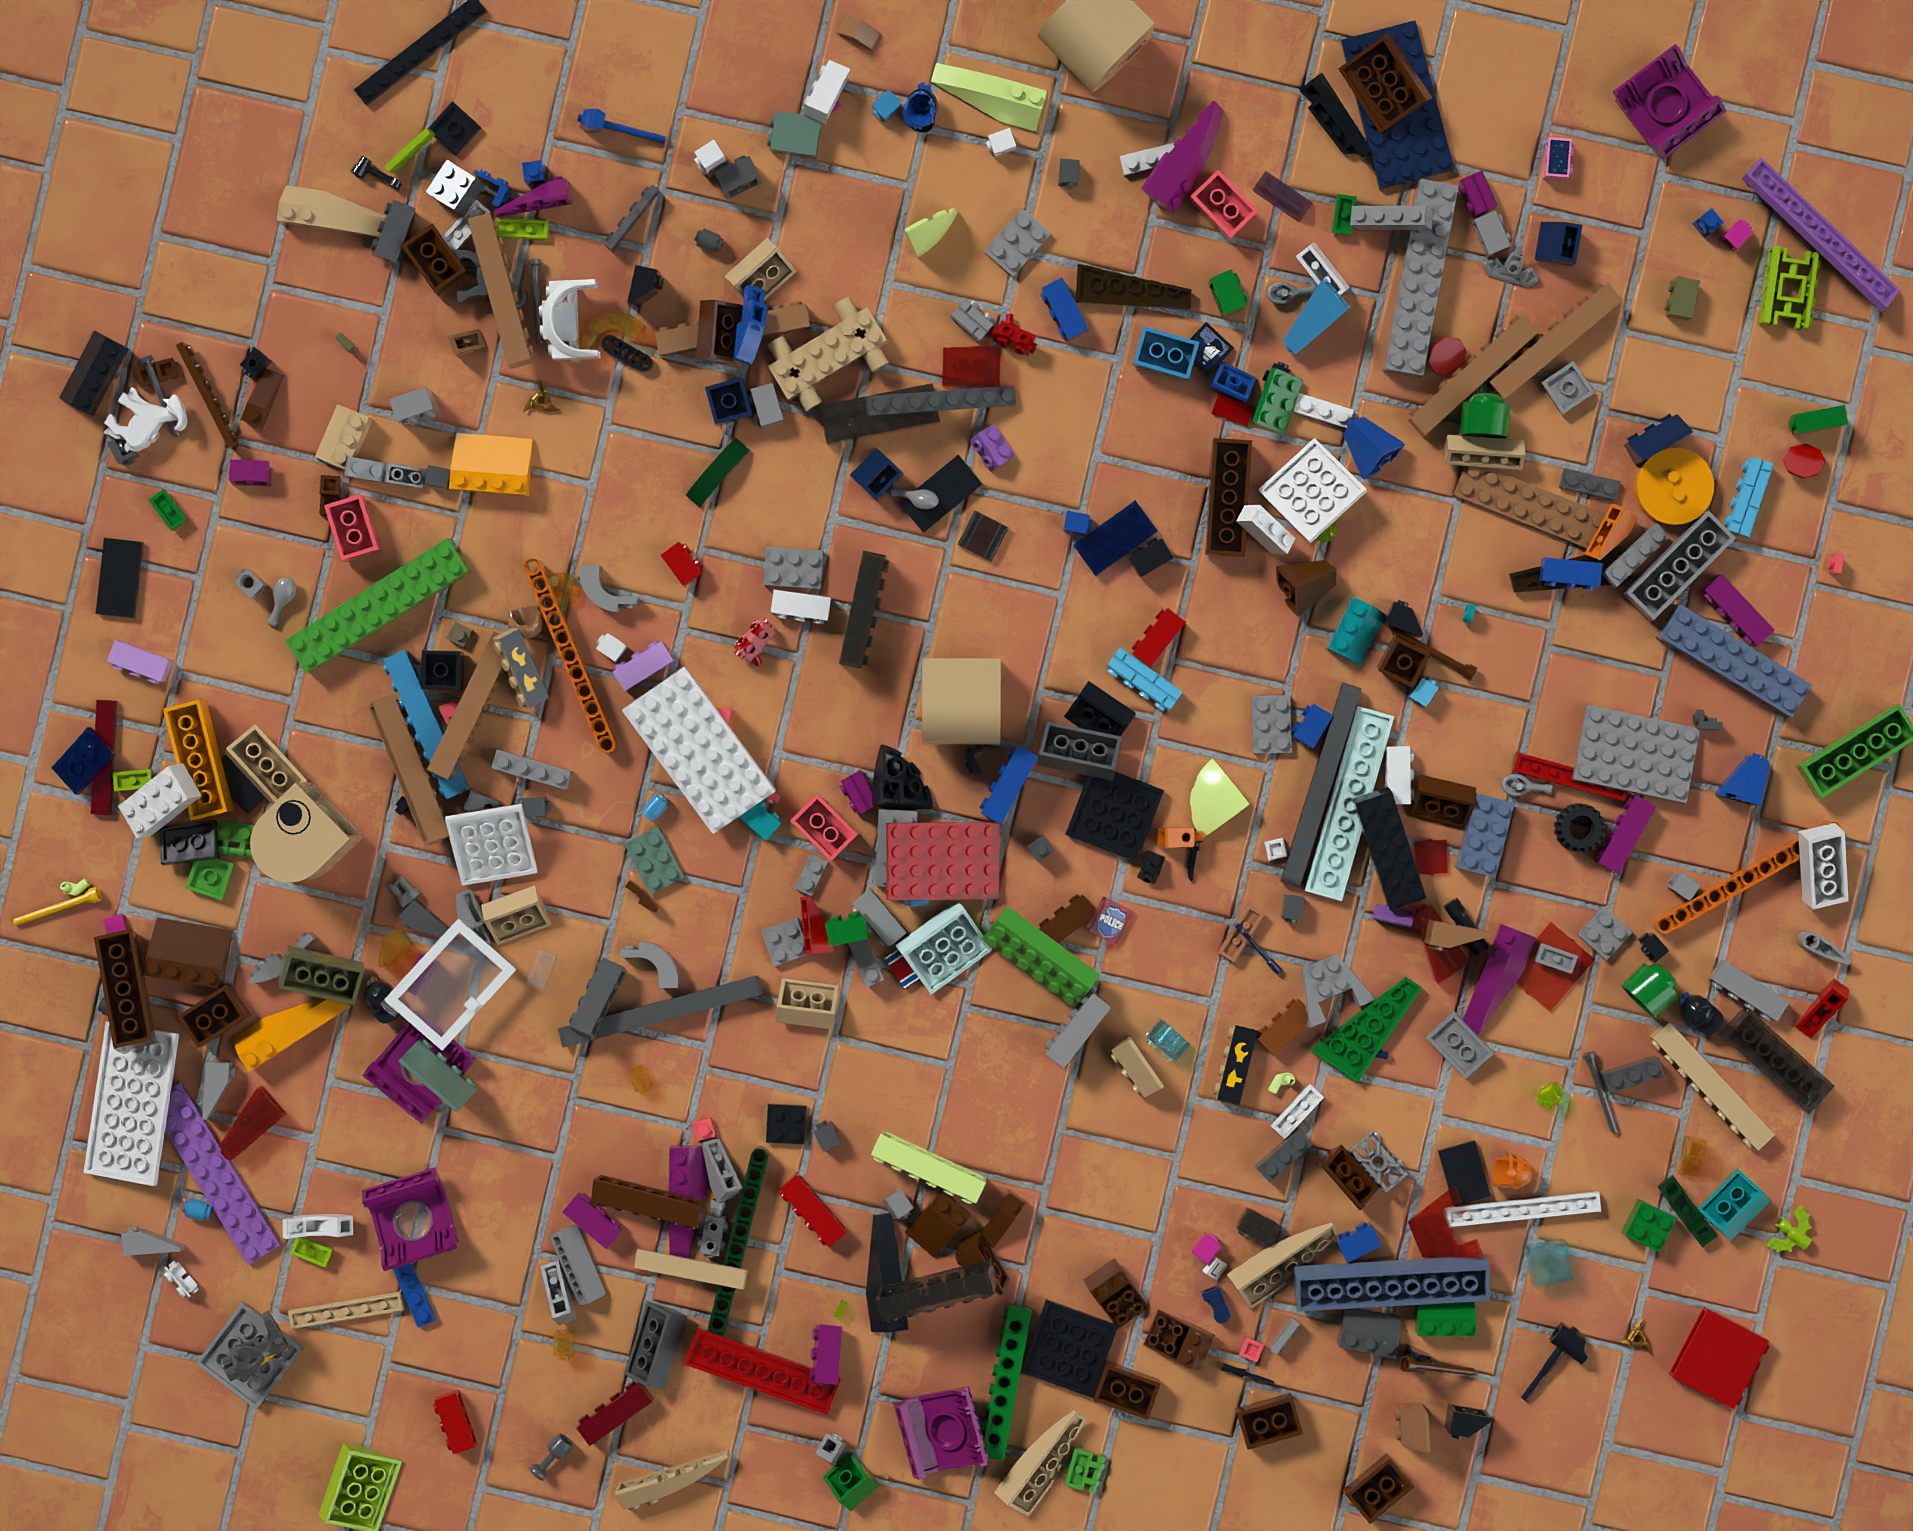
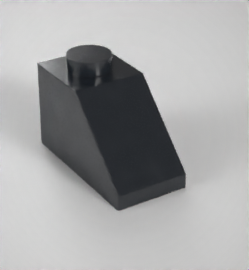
[1384,600,1423,638]
[1403,1344,1432,1375]

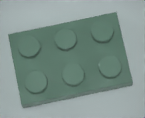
[624,826,685,895]

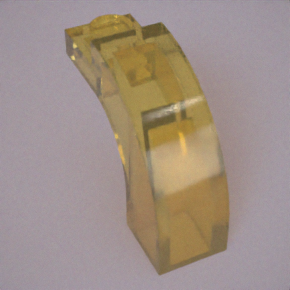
[580,312,647,350]

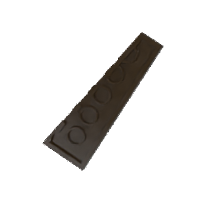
[1075,264,1192,310]
[1509,546,1631,593]

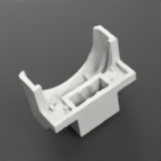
[539,279,601,362]

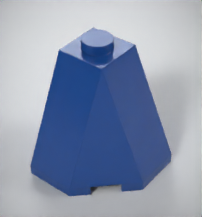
[1343,417,1405,479]
[1715,753,1769,806]

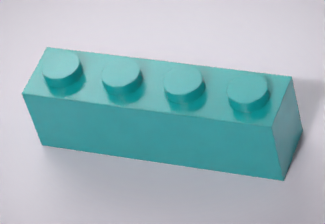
[739,801,782,841]

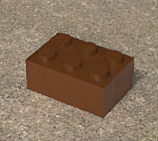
[177,983,251,1048]
[1093,1360,1161,1420]
[1235,1393,1303,1450]
[1343,1453,1414,1524]

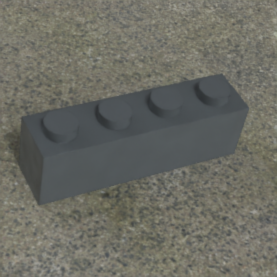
[569,958,627,1039]

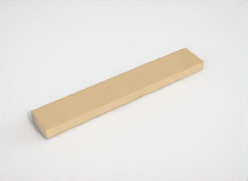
[634,1249,748,1290]
[288,1291,405,1330]

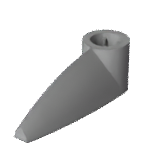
[1797,931,1852,965]

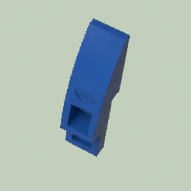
[734,285,768,365]

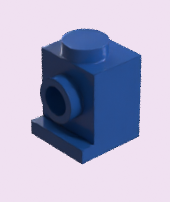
[1692,208,1724,238]

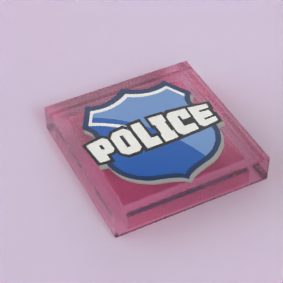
[1086,896,1134,945]

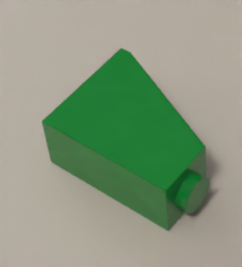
[1788,405,1848,435]

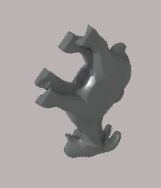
[455,250,528,309]

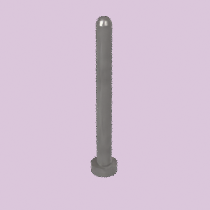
[528,259,543,345]
[139,355,181,437]
[1582,1051,1618,1134]

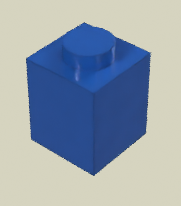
[522,160,546,186]
[1063,511,1093,535]

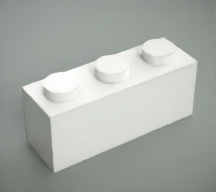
[803,60,850,124]
[694,140,728,178]
[1296,242,1350,295]
[1237,505,1296,554]
[771,590,832,624]
[1385,746,1414,804]

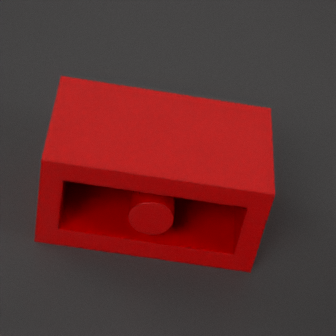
[661,542,703,587]

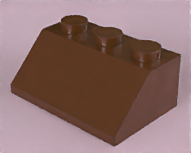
[401,223,466,296]
[696,300,743,363]
[1409,774,1476,830]
[1319,1144,1379,1211]

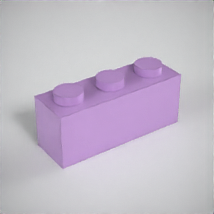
[107,640,173,684]
[613,640,675,692]

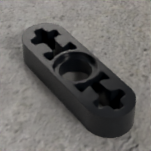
[602,335,653,372]

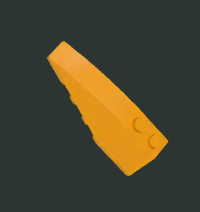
[232,998,349,1072]

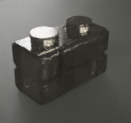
[1236,1206,1281,1247]

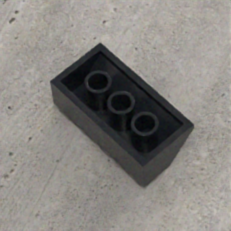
[59,330,129,416]

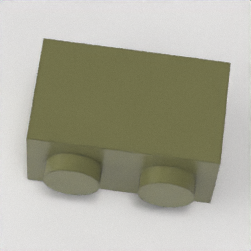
[1664,276,1700,321]

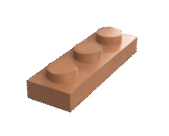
[1217,904,1265,962]

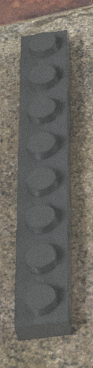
[866,386,1016,416]

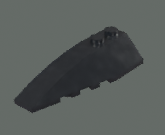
[866,1213,909,1332]

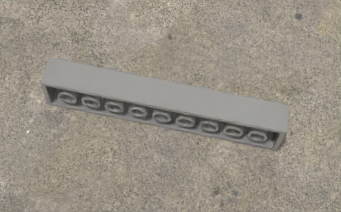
[1383,179,1459,378]

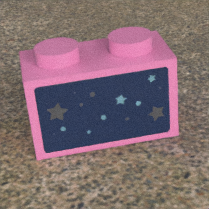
[1543,137,1574,181]

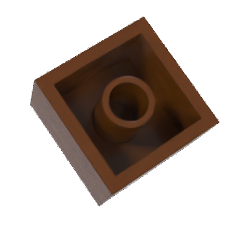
[1377,633,1431,688]

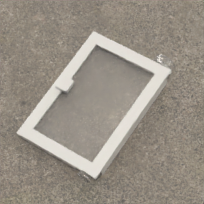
[381,918,516,1050]

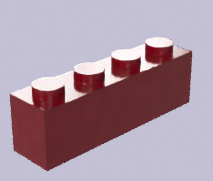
[576,1381,654,1447]

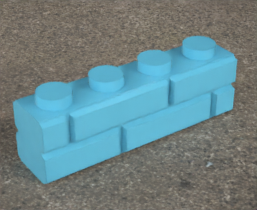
[1723,457,1774,538]
[1107,647,1182,712]

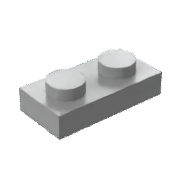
[795,853,828,896]
[1534,943,1578,974]
[1269,1316,1300,1354]

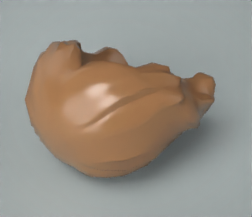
[508,605,544,639]

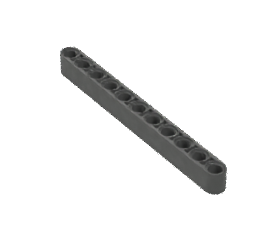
[1280,682,1361,888]
[557,975,764,1048]

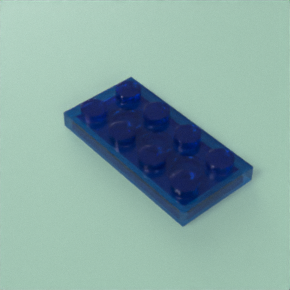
[1073,500,1158,577]

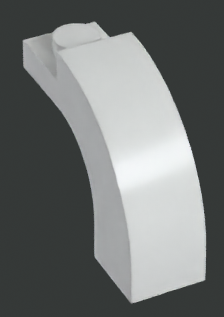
[283,1214,353,1239]

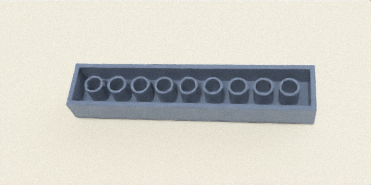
[1294,1255,1490,1312]

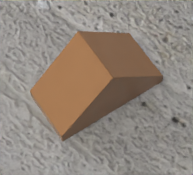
[837,15,880,50]
[448,329,486,358]

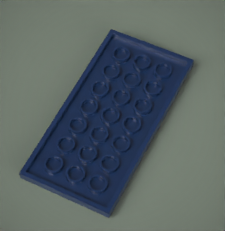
[1340,20,1454,190]

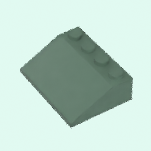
[398,1038,478,1113]

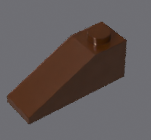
[240,368,284,429]
[982,1190,1025,1248]

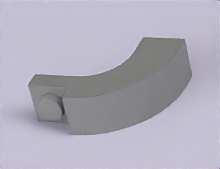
[580,565,639,612]
[620,941,680,988]

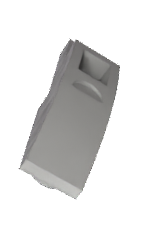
[344,457,425,489]
[248,932,317,984]

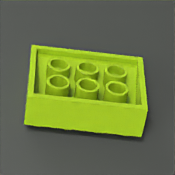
[318,1443,402,1531]

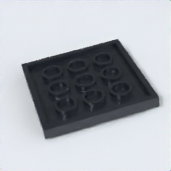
[1065,772,1164,862]
[1020,1299,1118,1398]

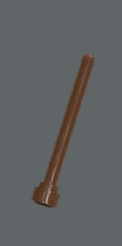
[1392,628,1477,681]
[1399,1356,1476,1376]

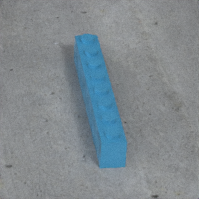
[383,650,470,799]

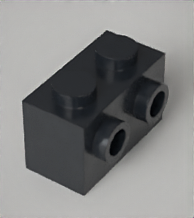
[1128,537,1174,578]

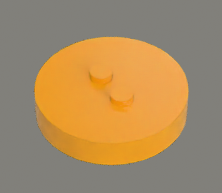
[1634,448,1714,526]

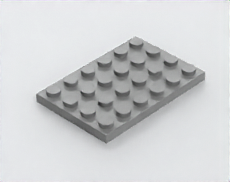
[1572,704,1700,804]

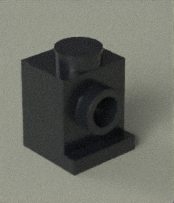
[240,347,272,378]
[1638,932,1669,963]

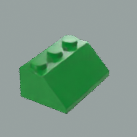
[1415,1302,1476,1336]

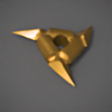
[523,378,560,413]
[1616,1318,1651,1355]

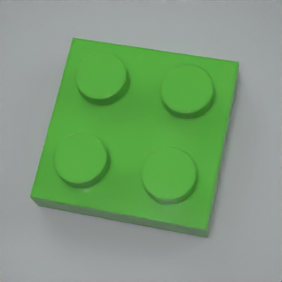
[185,858,235,900]

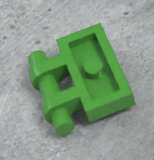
[217,820,255,858]
[1064,1447,1106,1493]

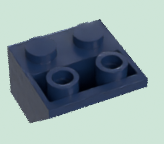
[1534,222,1583,266]
[850,448,904,502]

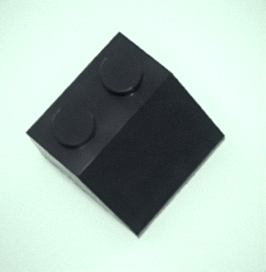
[627,265,664,308]
[1444,1404,1492,1439]

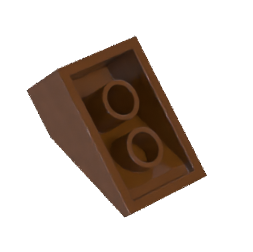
[905,1189,971,1257]
[955,1231,1009,1295]

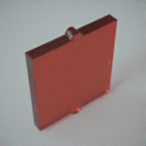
[1414,838,1448,876]

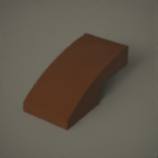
[135,357,178,388]
[319,475,341,516]
[625,880,658,912]

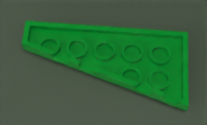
[1310,976,1422,1083]

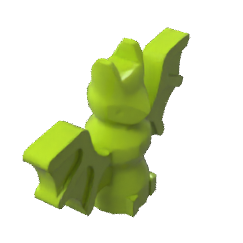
[1766,1205,1812,1253]

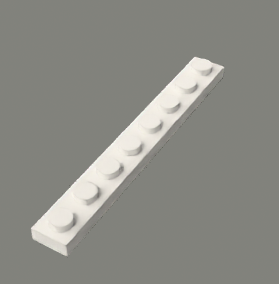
[1445,1191,1601,1227]

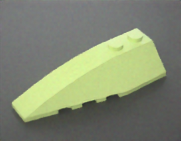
[931,63,1047,132]

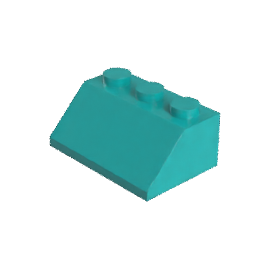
[1326,596,1386,666]
[1698,1169,1771,1241]

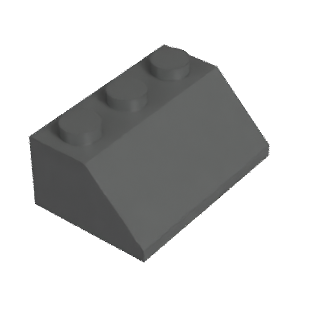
[1337,1308,1401,1358]

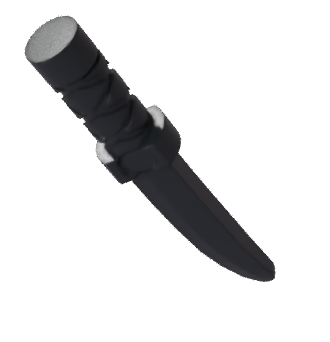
[1188,829,1200,882]
[1221,1363,1275,1384]

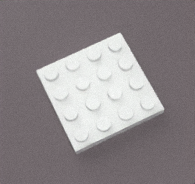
[1258,438,1367,543]
[445,804,538,886]

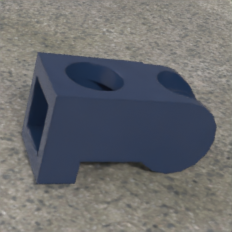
[1201,1285,1230,1324]

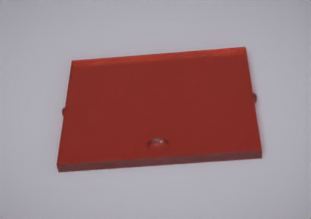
[1516,922,1595,1011]

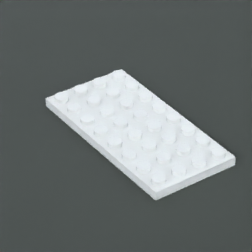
[622,666,776,834]
[83,1021,179,1186]

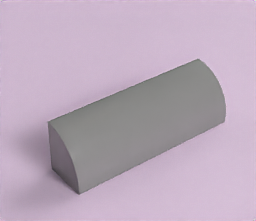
[549,1224,606,1306]

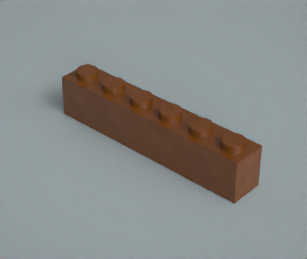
[591,1175,707,1229]

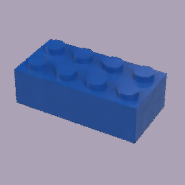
[979,746,1038,824]

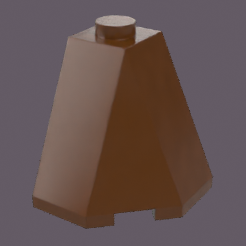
[1276,560,1337,616]

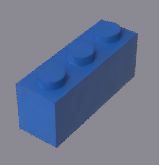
[1040,277,1088,341]
[1539,557,1603,590]

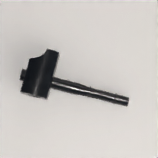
[1521,1322,1588,1402]

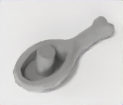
[1266,282,1317,304]
[889,486,939,509]
[267,577,296,627]
[1501,774,1553,796]

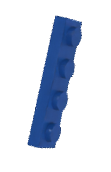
[393,1263,436,1327]

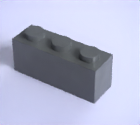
[370,200,416,264]
[1599,1056,1664,1093]
[1255,1127,1312,1183]

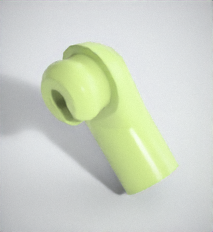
[60,878,91,896]
[1268,1072,1295,1094]

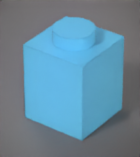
[1408,677,1438,707]

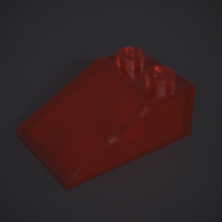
[942,346,1001,387]

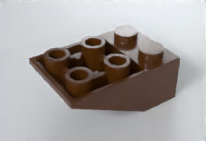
[1083,1258,1149,1329]
[1143,1310,1215,1370]

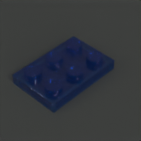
[51,727,116,795]

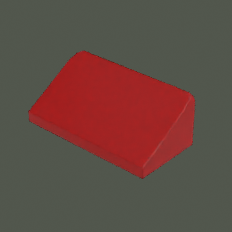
[1211,394,1254,426]

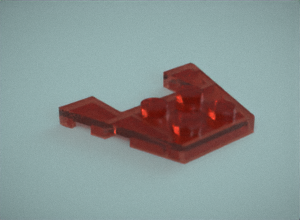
[1408,1185,1483,1258]

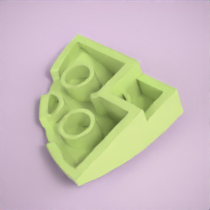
[905,208,958,258]
[1190,759,1249,837]

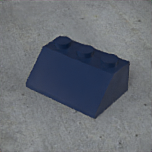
[1624,414,1693,464]

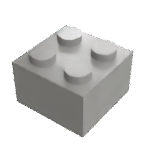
[389,387,439,427]

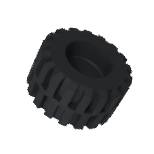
[1554,803,1606,852]

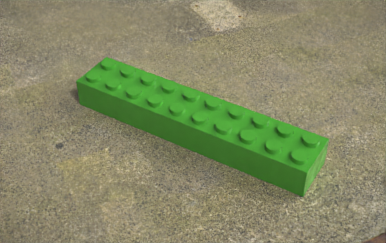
[285,538,471,674]

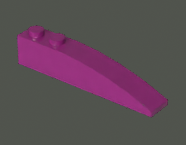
[1141,101,1224,214]
[1463,924,1536,1035]
[669,1145,709,1258]

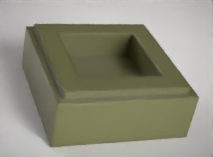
[336,332,357,353]

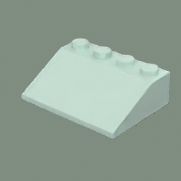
[895,900,993,995]

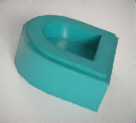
[1462,604,1476,624]

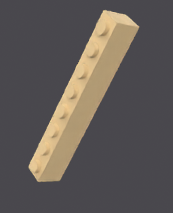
[1649,1021,1775,1150]

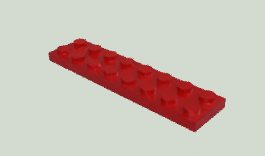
[683,1327,841,1415]

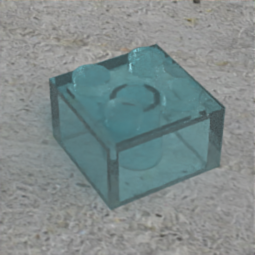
[1525,1239,1573,1286]

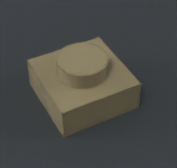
[446,622,473,647]

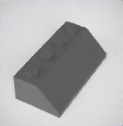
[624,1301,687,1389]

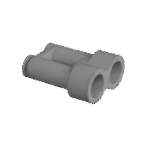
[388,875,421,909]

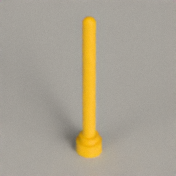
[13,886,102,925]

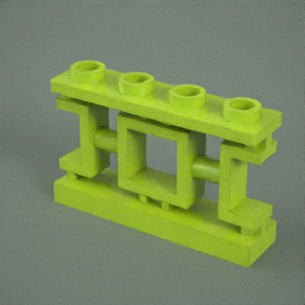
[1758,245,1821,331]

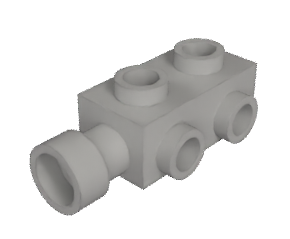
[697,1198,729,1258]

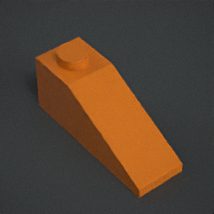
[1584,503,1638,560]

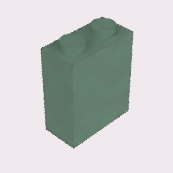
[767,111,822,159]

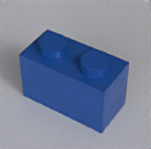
[1291,703,1333,748]
[1335,1222,1382,1263]

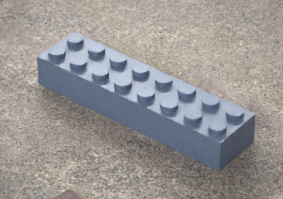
[1656,604,1812,718]

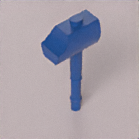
[577,108,666,144]

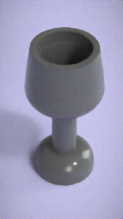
[529,1433,574,1481]

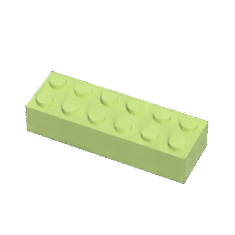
[871,1130,986,1204]

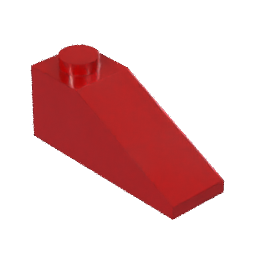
[800,896,834,954]
[1796,978,1849,1038]

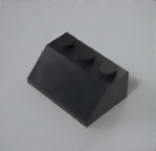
[1064,681,1136,736]

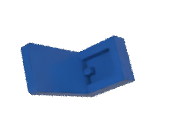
[473,169,511,208]

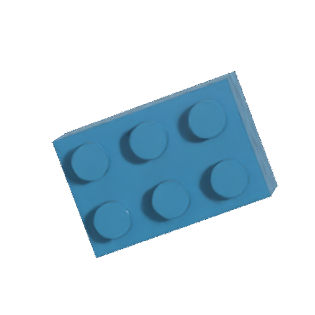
[1133,326,1199,382]

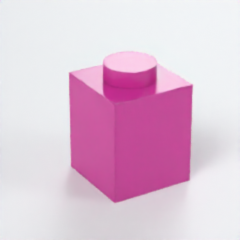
[1720,219,1754,252]
[1191,1232,1221,1265]

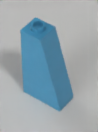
[1283,278,1351,355]

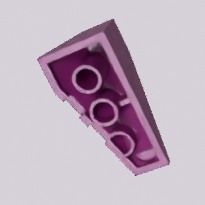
[494,176,573,217]

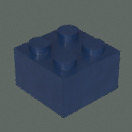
[705,377,754,426]

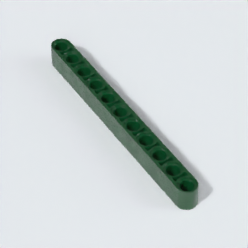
[707,1146,769,1336]

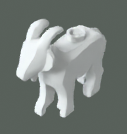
[104,387,188,453]

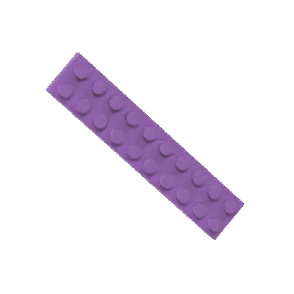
[1742,158,1900,312]
[165,1082,282,1265]

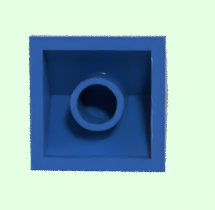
[1209,361,1257,403]

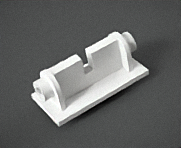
[163,1260,199,1299]

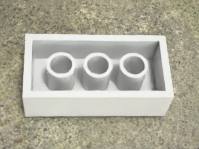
[118,763,202,839]
[1798,823,1849,910]

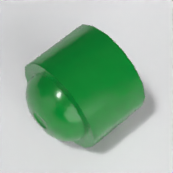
[1460,393,1511,439]
[1621,963,1679,1019]

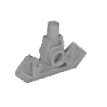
[1483,244,1539,288]

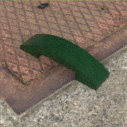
[686,438,750,508]
[1657,1175,1717,1247]

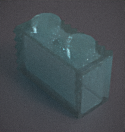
[1146,1018,1190,1062]

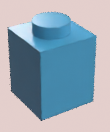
[872,89,902,122]

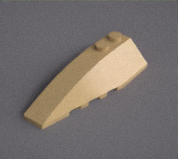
[277,185,385,238]
[1227,1223,1339,1309]
[994,1410,1086,1517]
[615,1450,729,1510]

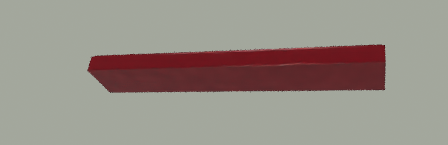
[91,700,117,815]

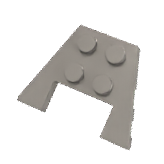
[1301,954,1375,1028]

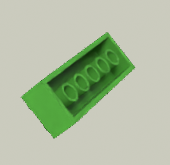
[1796,704,1913,799]
[982,906,1100,1008]

